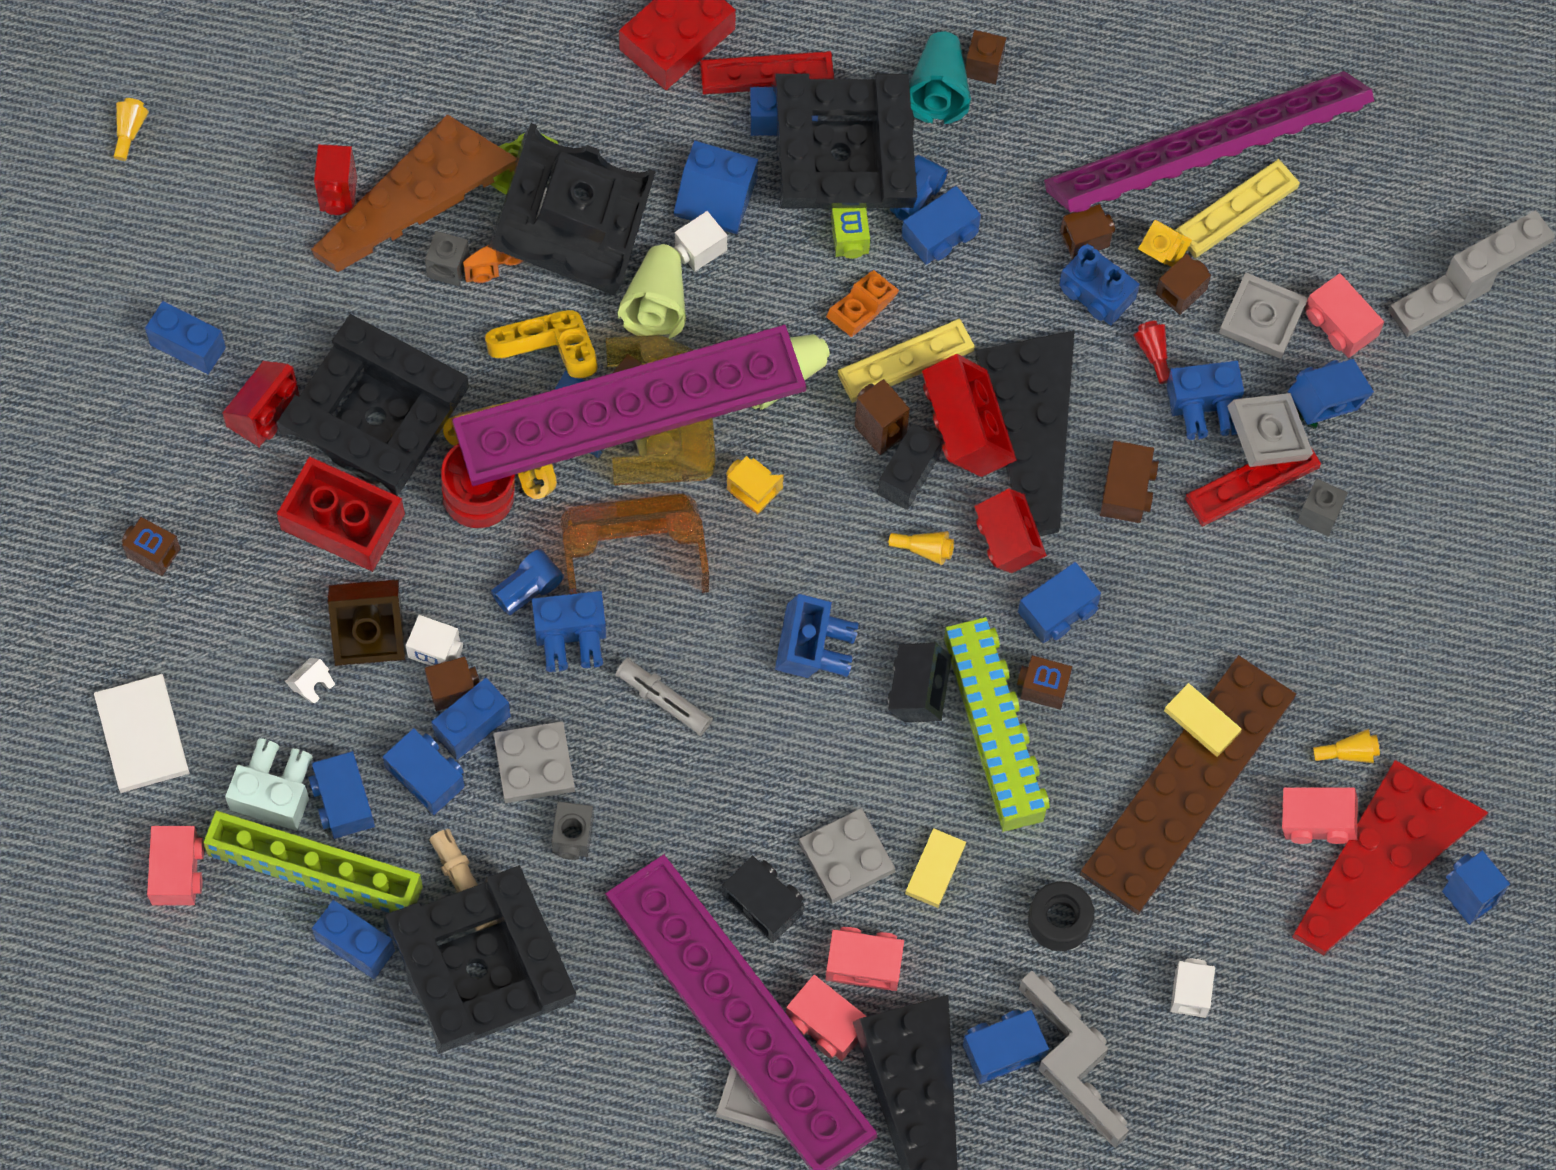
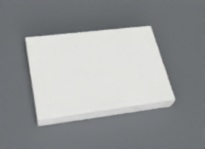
[94,674,190,793]

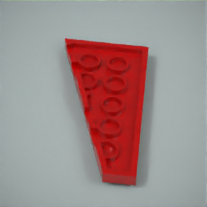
[1292,760,1489,956]

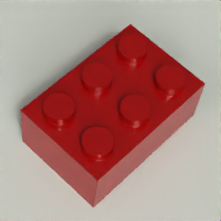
[619,0,736,90]
[922,354,1017,477]
[277,456,405,572]

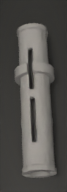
[615,658,713,736]

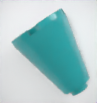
[909,31,971,124]

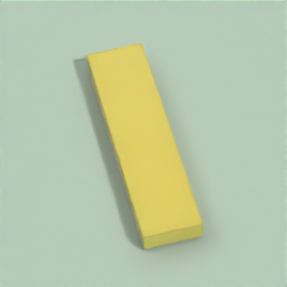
[1175,159,1300,258]
[838,318,975,403]

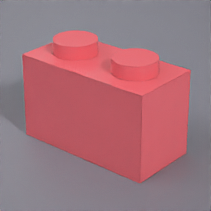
[1304,273,1384,358]
[1282,788,1358,844]
[147,826,204,905]
[825,927,904,991]
[786,975,867,1061]

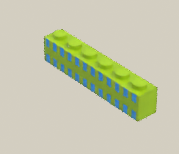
[944,617,1050,832]
[203,811,423,913]

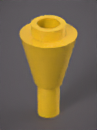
[113,98,149,161]
[889,531,954,565]
[1313,729,1380,763]

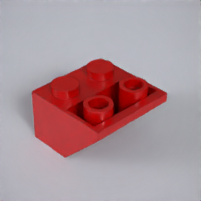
[222,361,300,448]

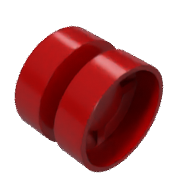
[441,443,515,528]

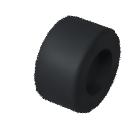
[1028,881,1094,951]

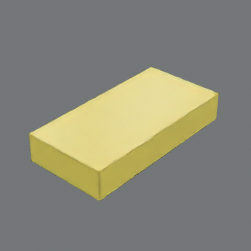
[1164,683,1242,757]
[905,828,966,908]

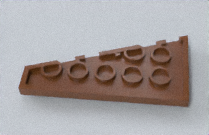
[311,114,516,272]

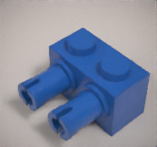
[1059,244,1140,326]
[1166,361,1244,440]
[532,591,606,672]
[775,594,858,678]

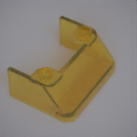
[606,335,716,486]

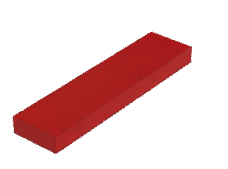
[700,51,834,95]
[1185,448,1321,527]

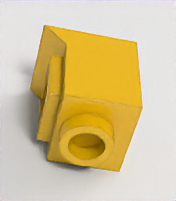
[1138,220,1192,267]
[726,456,784,515]

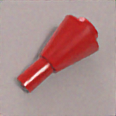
[1133,320,1170,384]

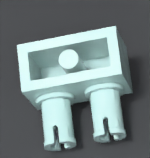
[225,738,313,831]

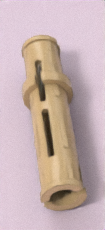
[429,829,497,931]

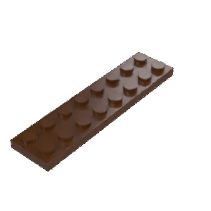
[1079,655,1297,915]

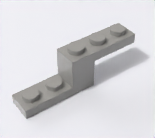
[1388,210,1555,337]
[1019,971,1129,1148]

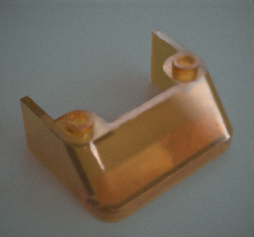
[560,494,709,594]

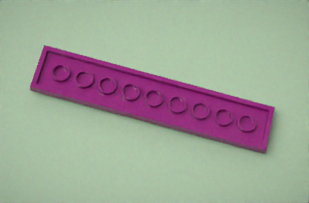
[1044,71,1374,212]
[452,325,806,486]
[605,854,877,1170]

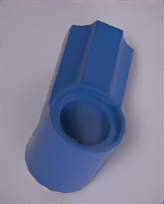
[890,154,948,221]
[491,549,564,616]

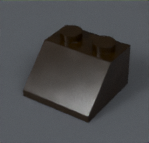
[328,579,405,666]

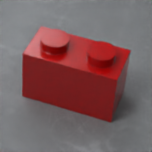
[314,144,357,215]
[974,488,1047,573]

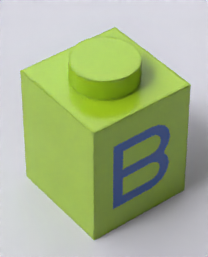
[831,208,870,259]

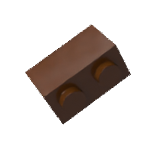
[854,379,910,455]
[1100,441,1159,523]

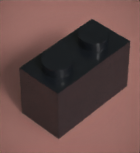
[878,424,943,510]
[888,642,952,723]
[722,855,804,943]

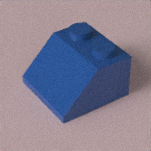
[674,141,758,234]

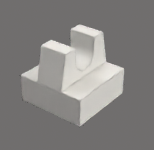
[285,658,335,703]

